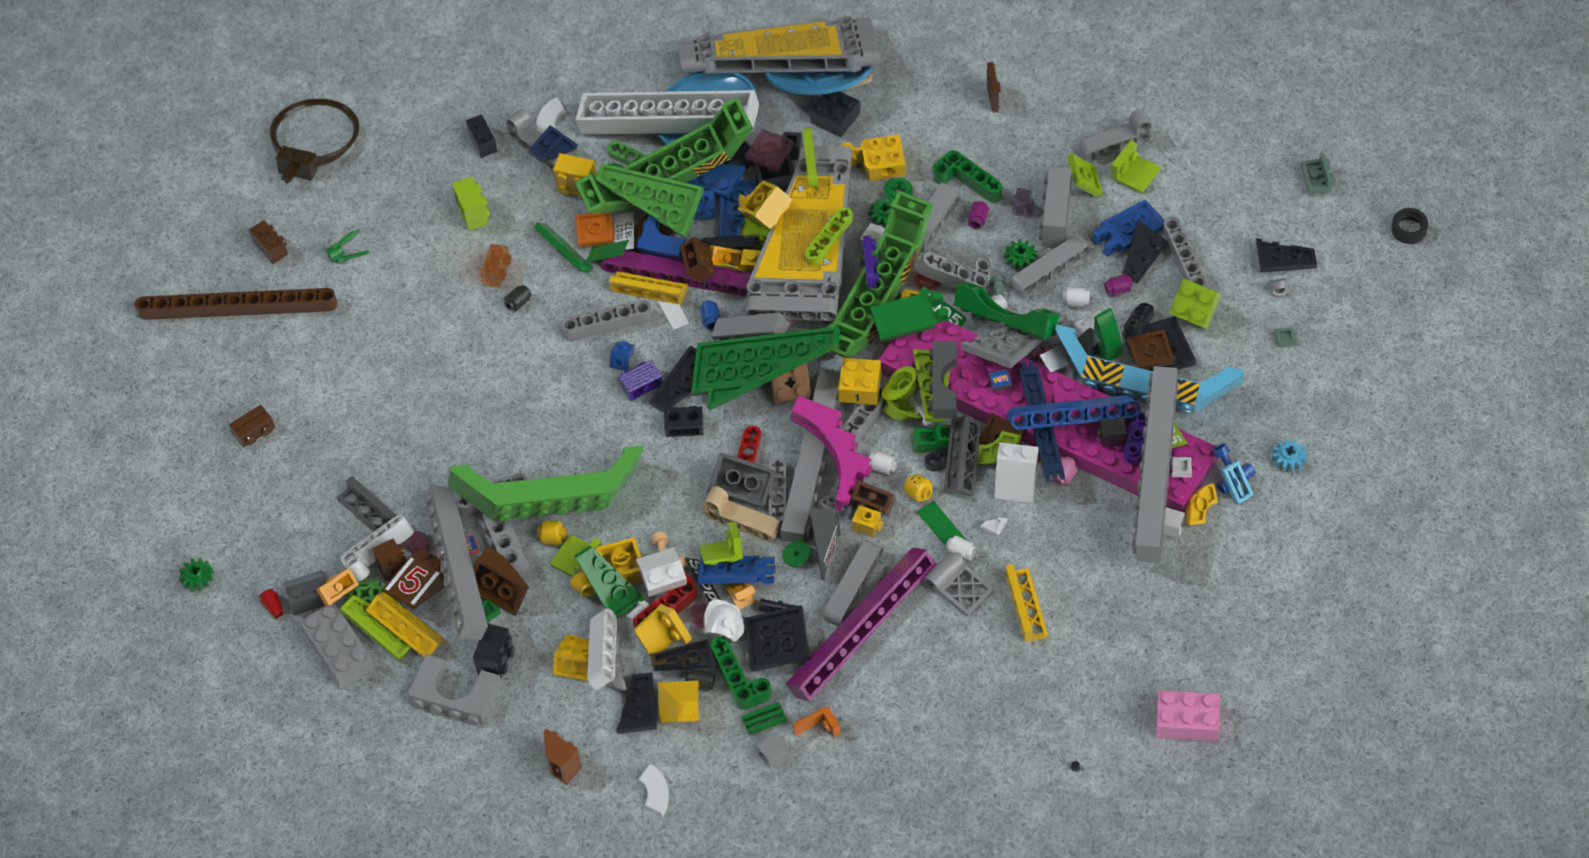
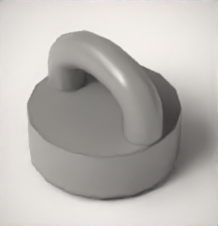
[1268,278,1288,297]

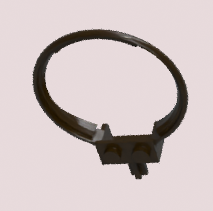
[270,98,360,184]

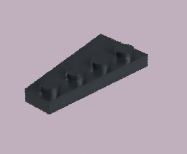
[649,345,697,412]

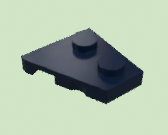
[528,125,578,163]

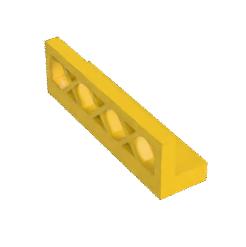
[609,271,688,305]
[1005,564,1048,642]
[366,592,446,657]

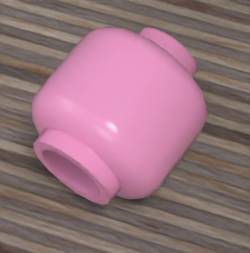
[1050,456,1078,486]

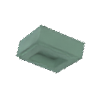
[1274,327,1297,348]

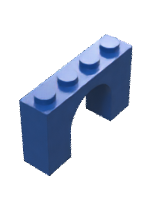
[637,195,705,261]

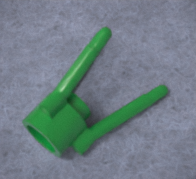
[325,229,369,263]

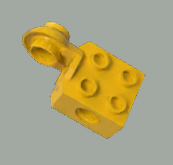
[839,134,906,181]
[737,180,793,229]
[569,537,643,597]

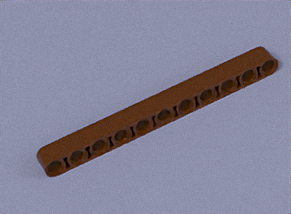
[134,288,338,320]

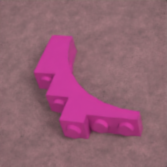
[790,396,873,512]

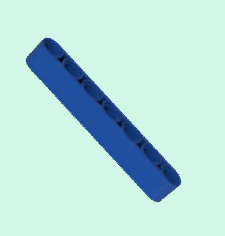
[1006,395,1141,430]

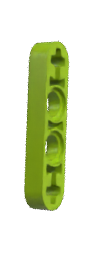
[802,127,818,187]
[805,207,853,265]

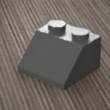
[284,570,325,615]

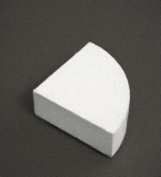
[1074,320,1094,334]
[980,517,1007,537]

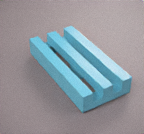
[1219,460,1254,504]

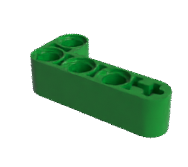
[933,150,1002,203]
[711,637,772,710]

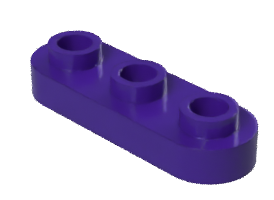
[863,235,879,288]
[1123,412,1146,464]

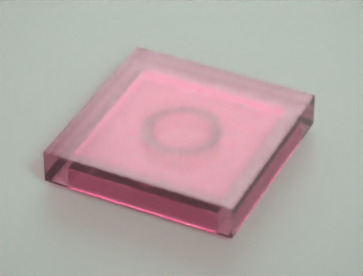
[745,129,794,171]

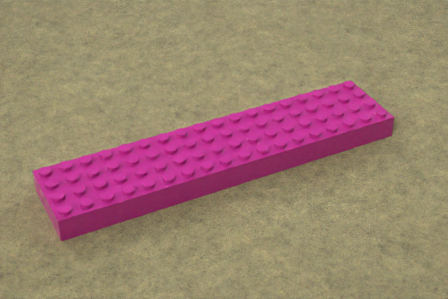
[879,321,1218,513]

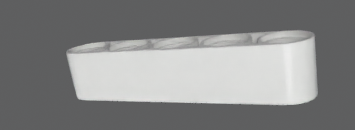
[587,608,617,690]

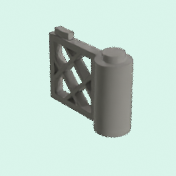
[923,552,994,617]

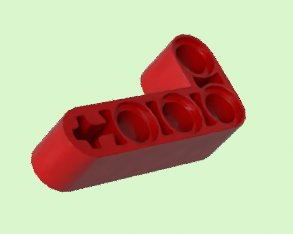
[633,572,697,635]

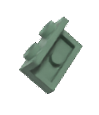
[1301,152,1334,195]

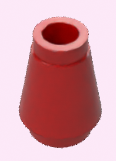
[259,589,285,619]

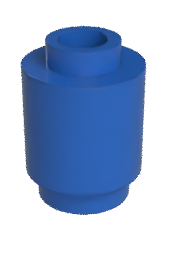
[699,300,720,329]

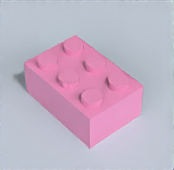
[1156,690,1220,741]

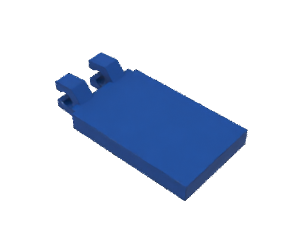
[1091,200,1165,257]
[698,555,776,584]

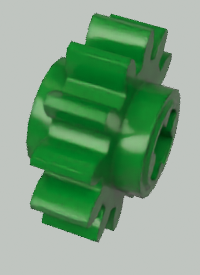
[869,197,893,228]
[1004,239,1037,271]
[179,558,214,592]

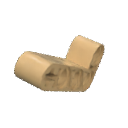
[703,486,781,543]

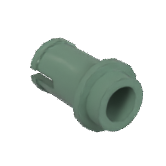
[990,275,1005,297]

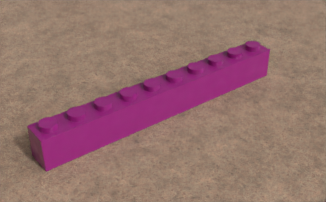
[785,547,936,702]

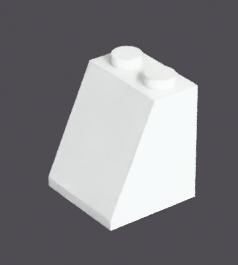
[994,442,1039,504]

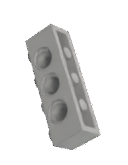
[481,514,532,580]

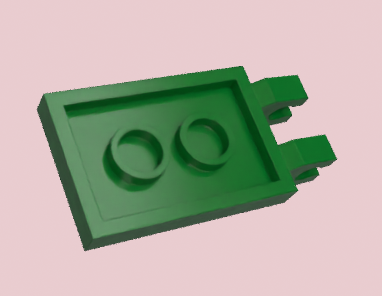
[870,291,949,342]

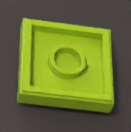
[1067,153,1103,197]

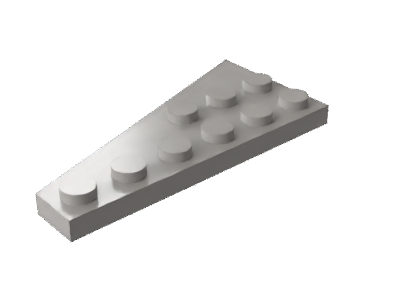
[961,309,1067,368]

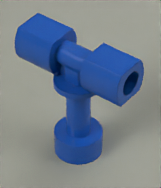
[1212,443,1256,494]

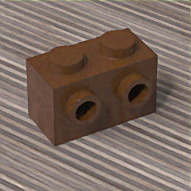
[249,220,288,264]
[680,237,714,284]
[851,480,896,517]
[372,538,406,582]

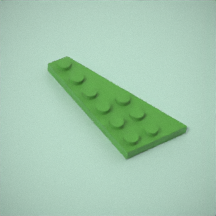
[595,163,704,239]

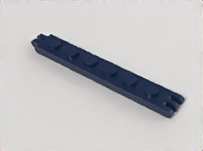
[1019,361,1065,482]

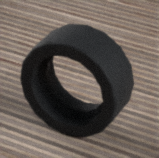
[1391,208,1428,244]

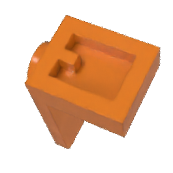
[793,706,841,737]

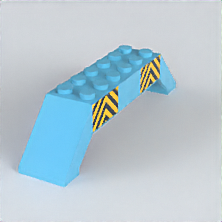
[1055,324,1244,414]

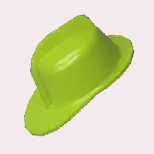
[882,366,918,400]
[883,398,923,421]

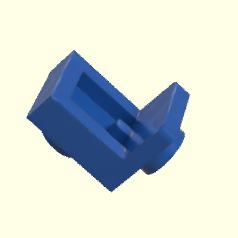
[610,341,635,370]

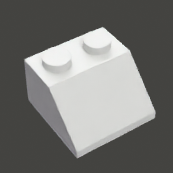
[636,547,686,597]

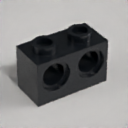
[664,406,704,437]

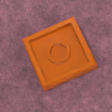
[575,212,615,248]

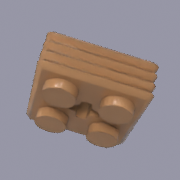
[771,363,812,404]

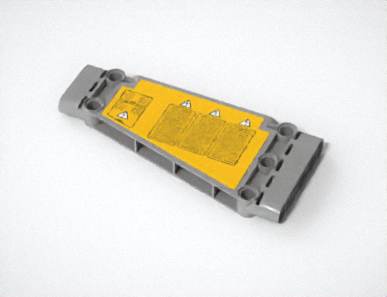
[678,17,881,74]
[745,146,852,321]

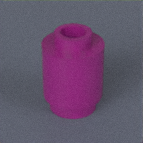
[967,201,990,229]
[1104,274,1133,297]

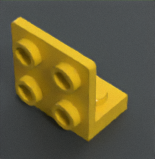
[633,604,692,656]
[553,635,589,681]

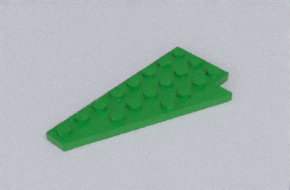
[691,327,840,410]

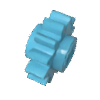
[1272,439,1307,472]

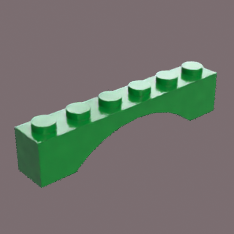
[954,282,1059,339]

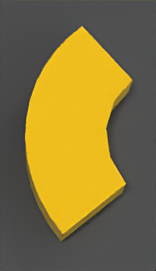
[1185,483,1218,526]

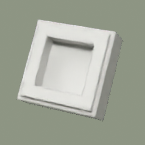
[1171,457,1192,477]

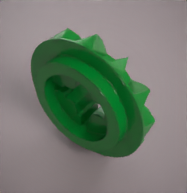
[884,178,913,201]

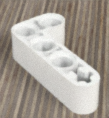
[340,515,414,582]

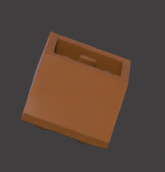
[543,729,582,785]

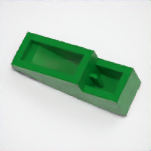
[1094,308,1122,361]
[910,424,973,452]

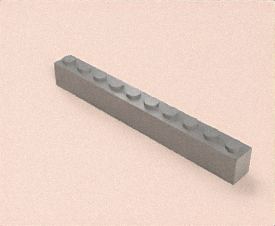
[781,370,842,542]
[424,485,488,640]

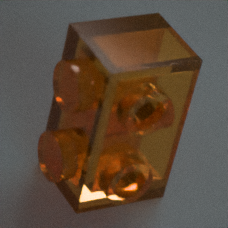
[480,244,512,288]

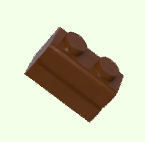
[229,405,275,447]

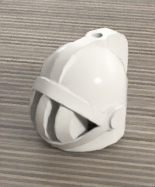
[704,599,744,643]

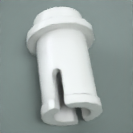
[626,600,649,624]

